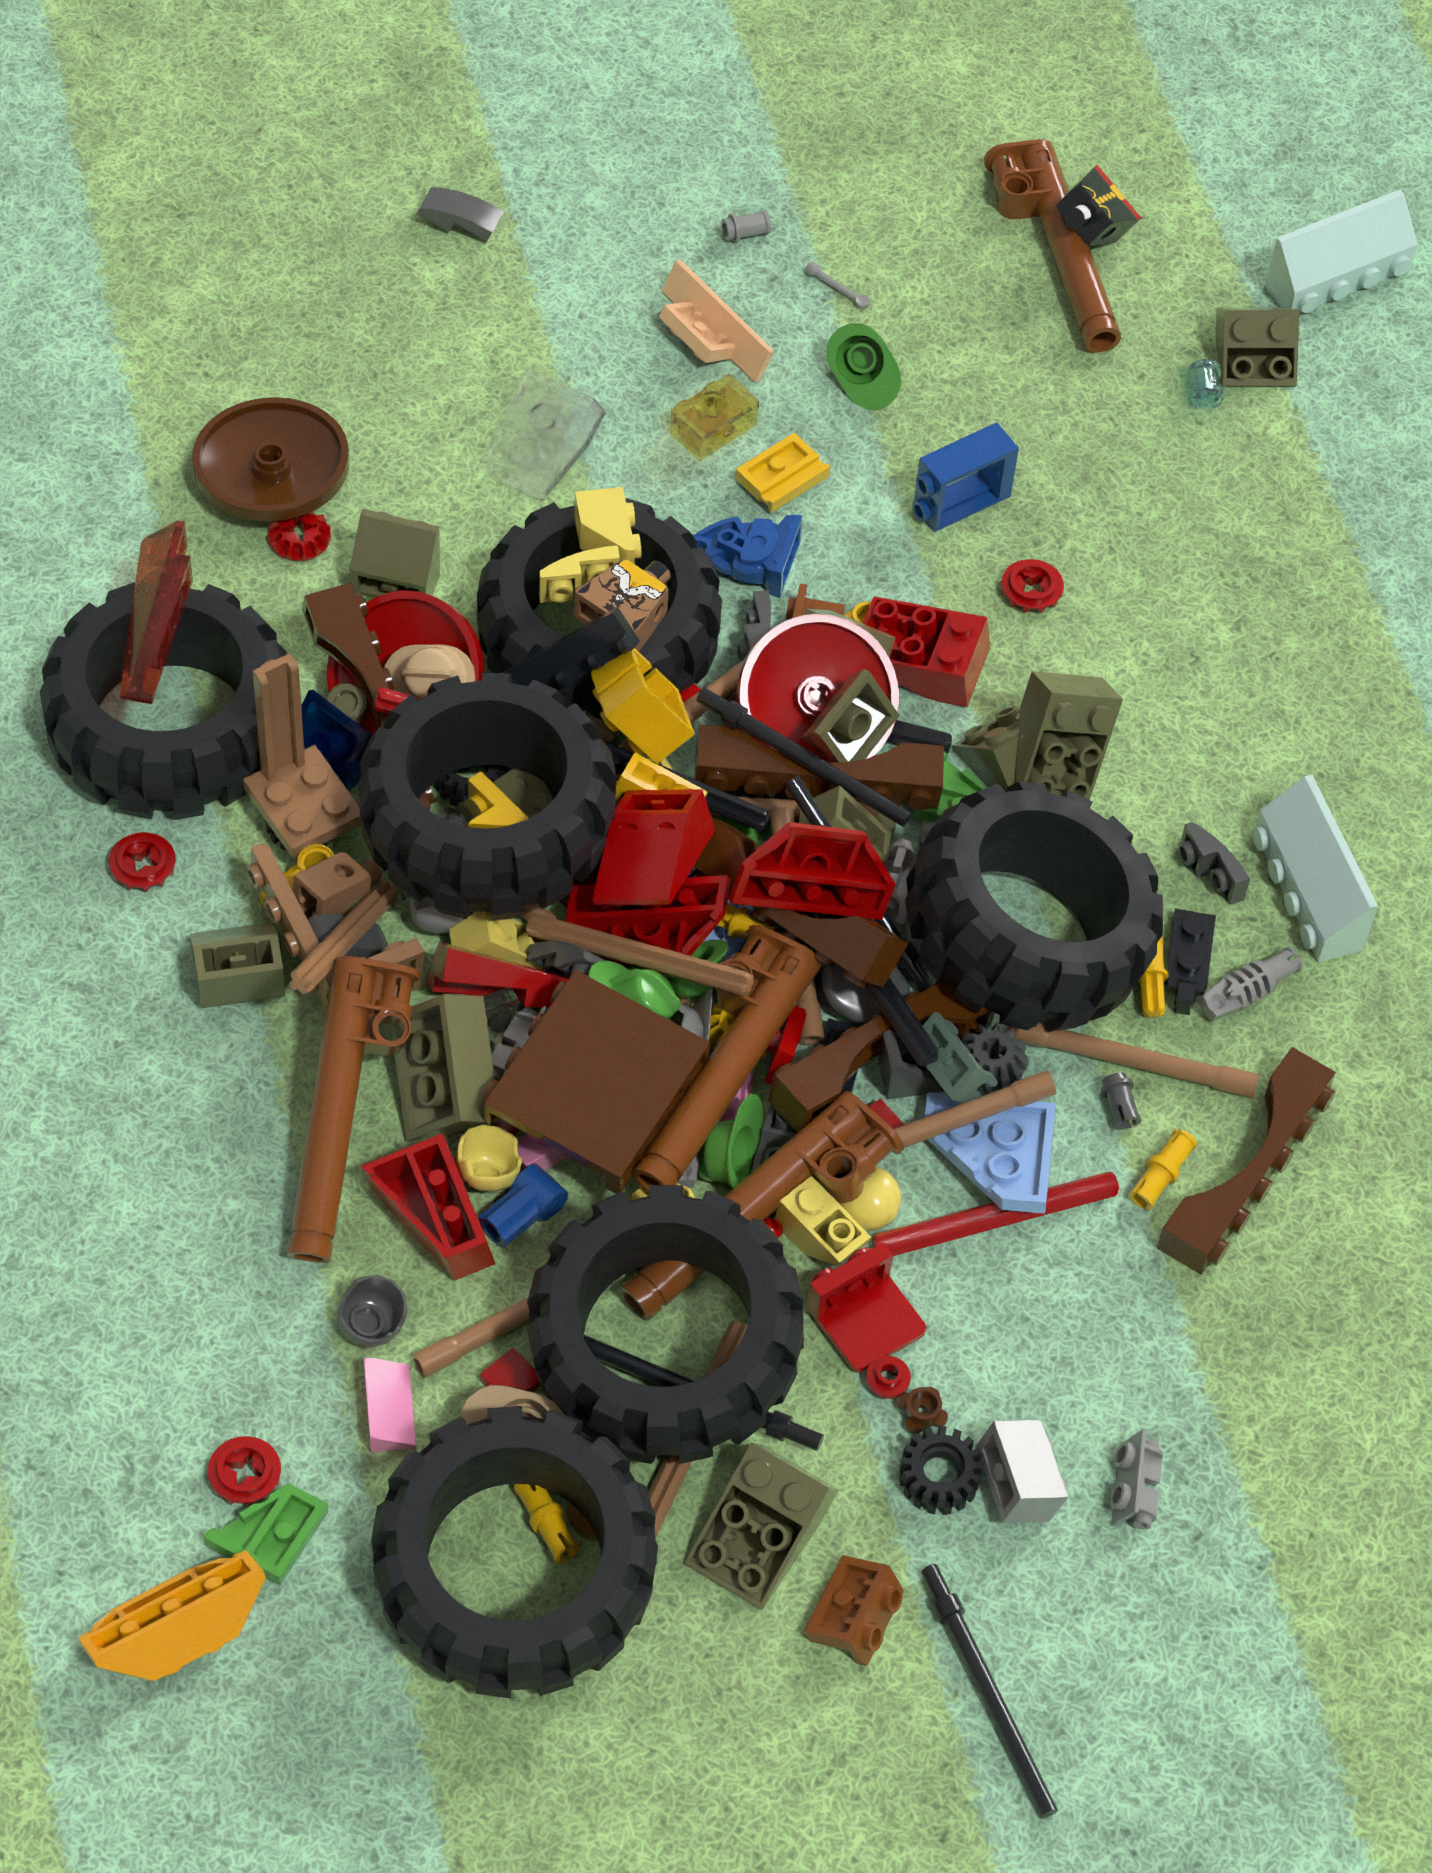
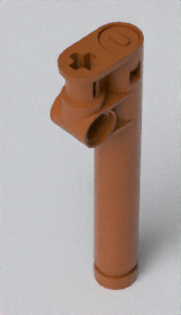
[984,139,1121,353]
[632,925,821,1193]
[287,956,420,1263]
[620,1091,904,1321]

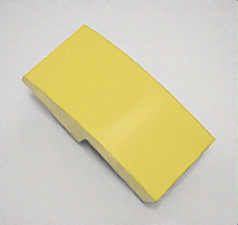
[539,545,620,603]

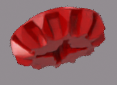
[268,511,331,561]
[1001,559,1064,614]
[109,832,176,892]
[208,1436,281,1506]

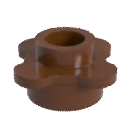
[897,1387,948,1434]

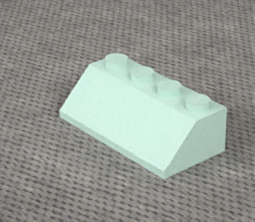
[1265,190,1418,313]
[1252,775,1378,962]

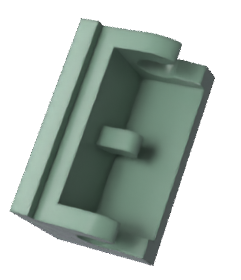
[923,1012,998,1103]

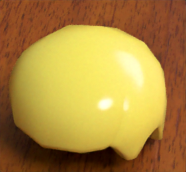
[456,1125,523,1192]
[838,1166,902,1231]

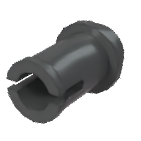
[1100,1073,1142,1130]

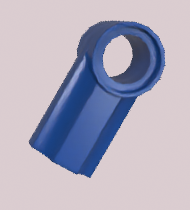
[479,1163,569,1248]

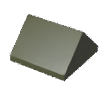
[801,669,900,763]

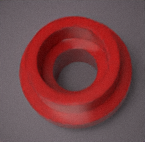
[866,1356,911,1399]

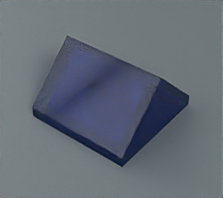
[301,690,372,792]

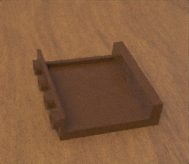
[482,970,710,1194]

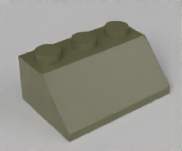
[391,994,500,1141]

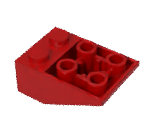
[863,596,990,707]
[592,789,715,907]

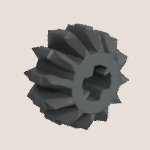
[961,1023,1028,1095]

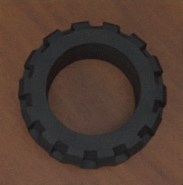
[477,498,722,722]
[40,578,287,820]
[358,672,616,921]
[905,781,1163,1032]
[527,1185,804,1464]
[371,1406,658,1699]

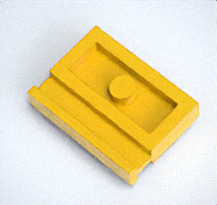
[735,433,831,513]

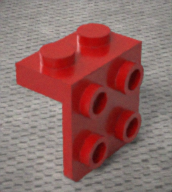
[806,1242,926,1372]

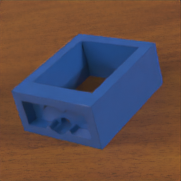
[912,422,1019,533]

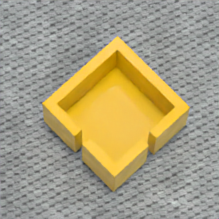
[590,648,695,764]

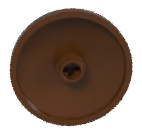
[192,397,350,522]

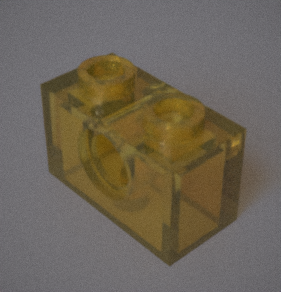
[670,374,759,461]

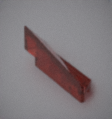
[120,520,193,704]

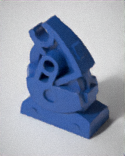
[693,515,802,598]

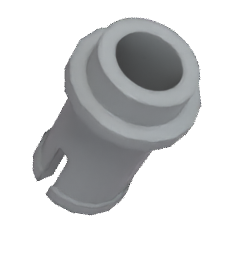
[721,211,771,243]

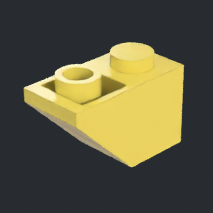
[574,487,641,564]
[449,911,546,970]
[775,1176,871,1266]

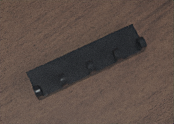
[501,607,640,690]

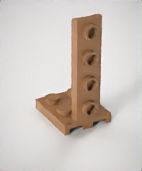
[243,653,362,858]
[247,844,424,1018]

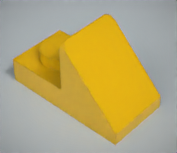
[467,771,529,829]

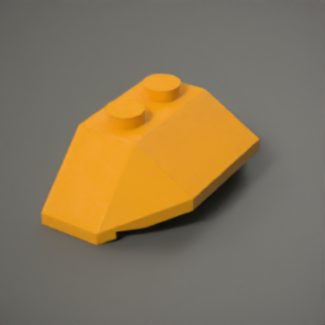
[78,1550,266,1681]

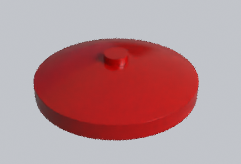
[327,591,484,745]
[737,614,899,762]

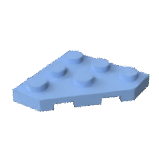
[924,1092,1056,1214]

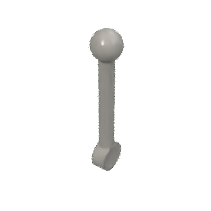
[805,262,870,310]

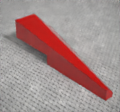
[425,941,570,1008]

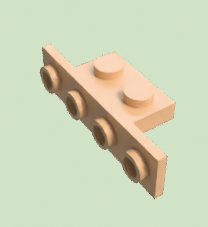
[659,260,775,382]

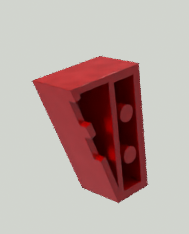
[361,1133,495,1281]

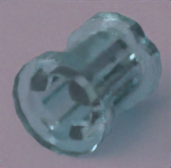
[1187,359,1225,409]

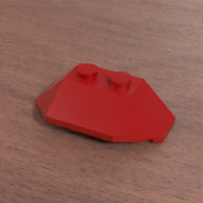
[729,822,896,920]
[565,875,731,967]

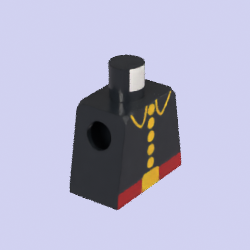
[1056,165,1142,246]

